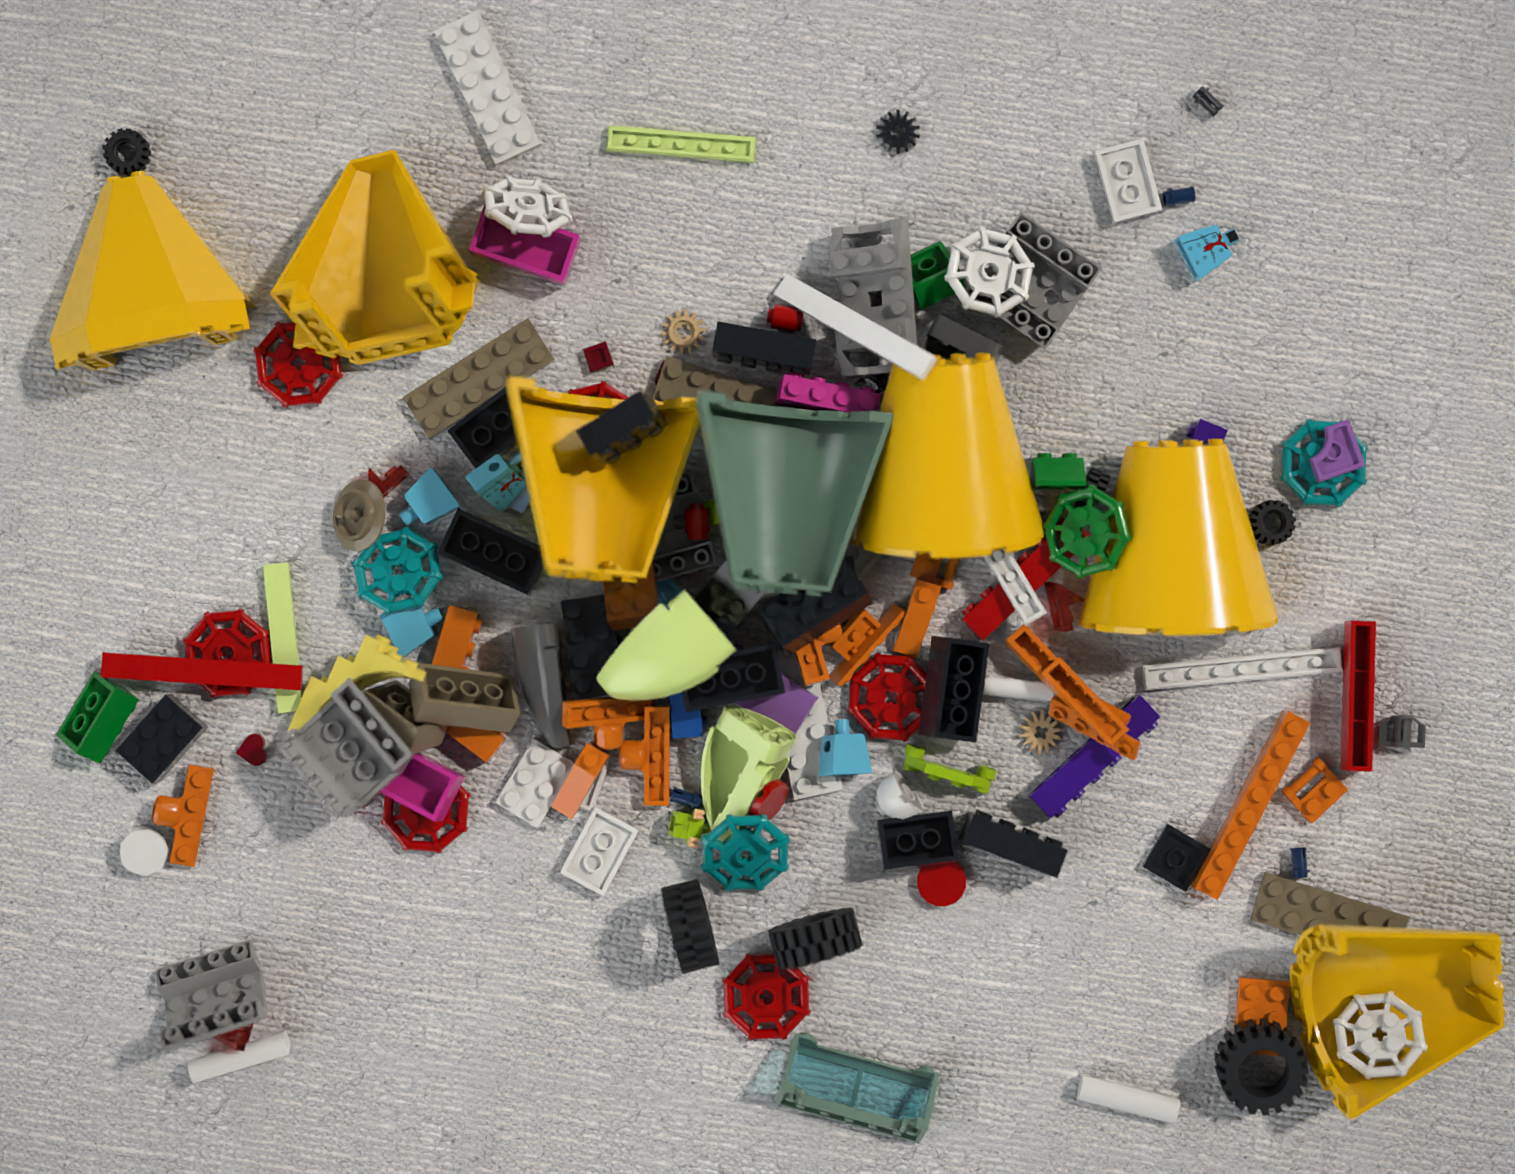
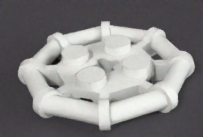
[482,175,572,237]
[944,226,1035,318]
[1332,990,1428,1080]

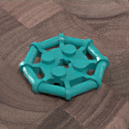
[1279,419,1369,508]
[352,527,443,615]
[701,814,790,892]

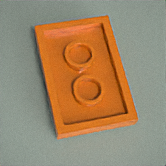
[1234,977,1290,1057]

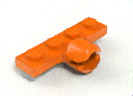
[778,593,842,687]
[562,697,655,749]
[619,705,670,806]
[152,764,214,867]

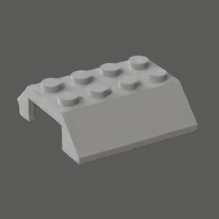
[279,678,414,818]

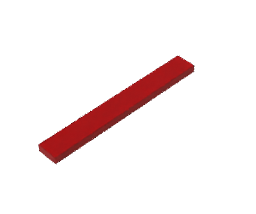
[101,652,304,690]

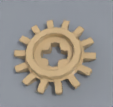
[662,309,706,354]
[1018,710,1063,755]

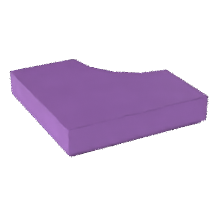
[1309,419,1366,483]

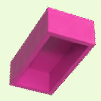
[469,204,581,286]
[381,752,466,821]

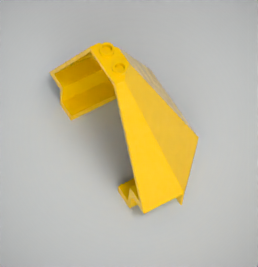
[270,149,475,365]
[49,171,255,371]

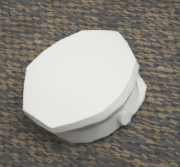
[120,826,169,877]

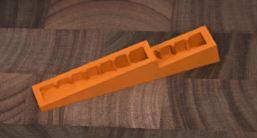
[1005,624,1129,747]

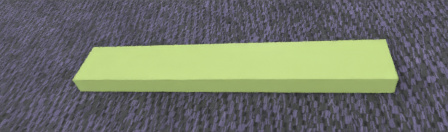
[606,125,756,163]
[263,562,303,713]

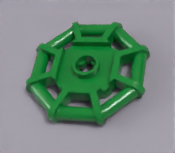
[1042,485,1132,579]

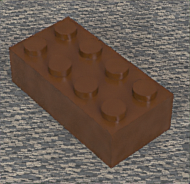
[603,555,660,631]

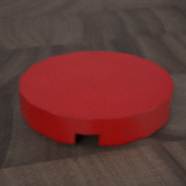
[749,779,789,820]
[917,863,966,907]

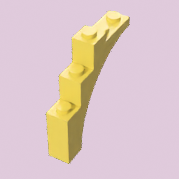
[288,634,427,732]

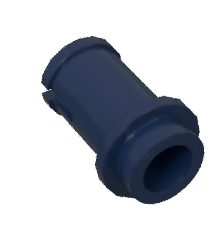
[1162,186,1196,208]
[670,787,703,811]
[1290,847,1310,878]

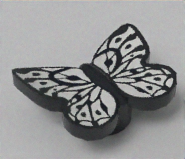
[855,374,889,402]

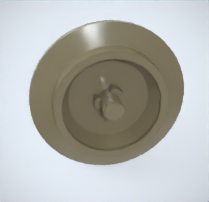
[333,479,386,552]

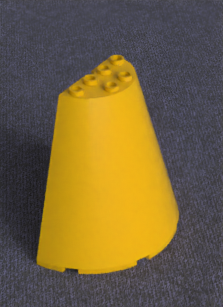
[849,353,1044,558]
[506,377,700,583]
[1079,439,1278,635]
[1290,924,1505,1120]

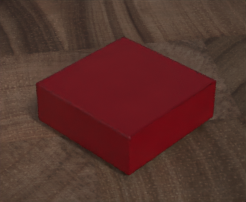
[583,341,614,373]

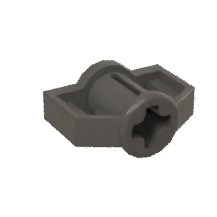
[1379,715,1426,748]

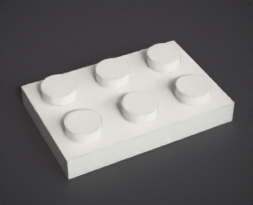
[1094,138,1162,224]
[495,738,575,828]
[560,806,639,896]

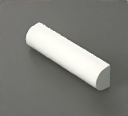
[983,674,1059,701]
[188,1031,291,1083]
[1076,1074,1180,1124]

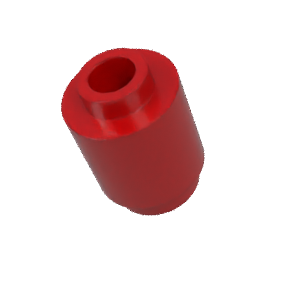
[766,304,804,333]
[684,503,710,540]

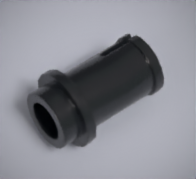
[1192,85,1224,117]

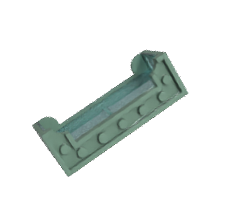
[775,1032,940,1144]

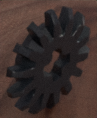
[876,110,920,154]

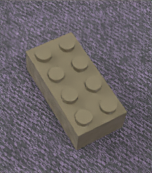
[409,663,520,733]

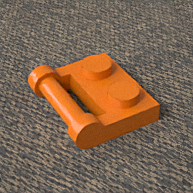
[909,553,961,590]
[1281,757,1348,824]

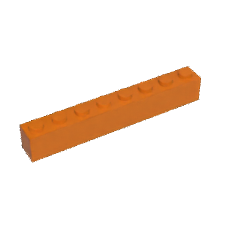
[1190,711,1310,900]

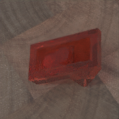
[368,465,410,498]
[1044,581,1085,633]
[212,1023,254,1051]

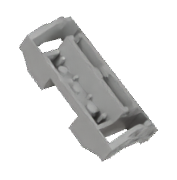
[829,218,917,378]

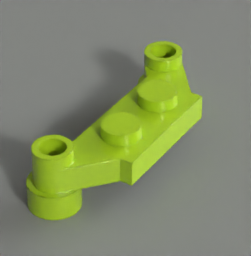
[902,743,997,794]

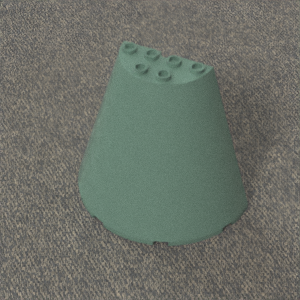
[696,391,893,596]

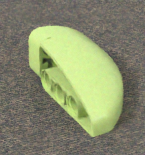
[597,590,736,700]
[701,704,797,841]

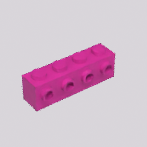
[774,372,881,413]

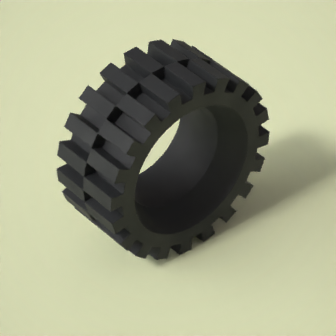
[661,878,720,974]
[768,908,863,969]
[1214,1018,1309,1116]

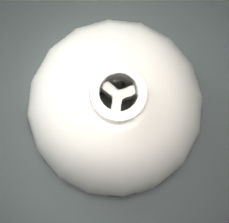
[876,771,924,819]

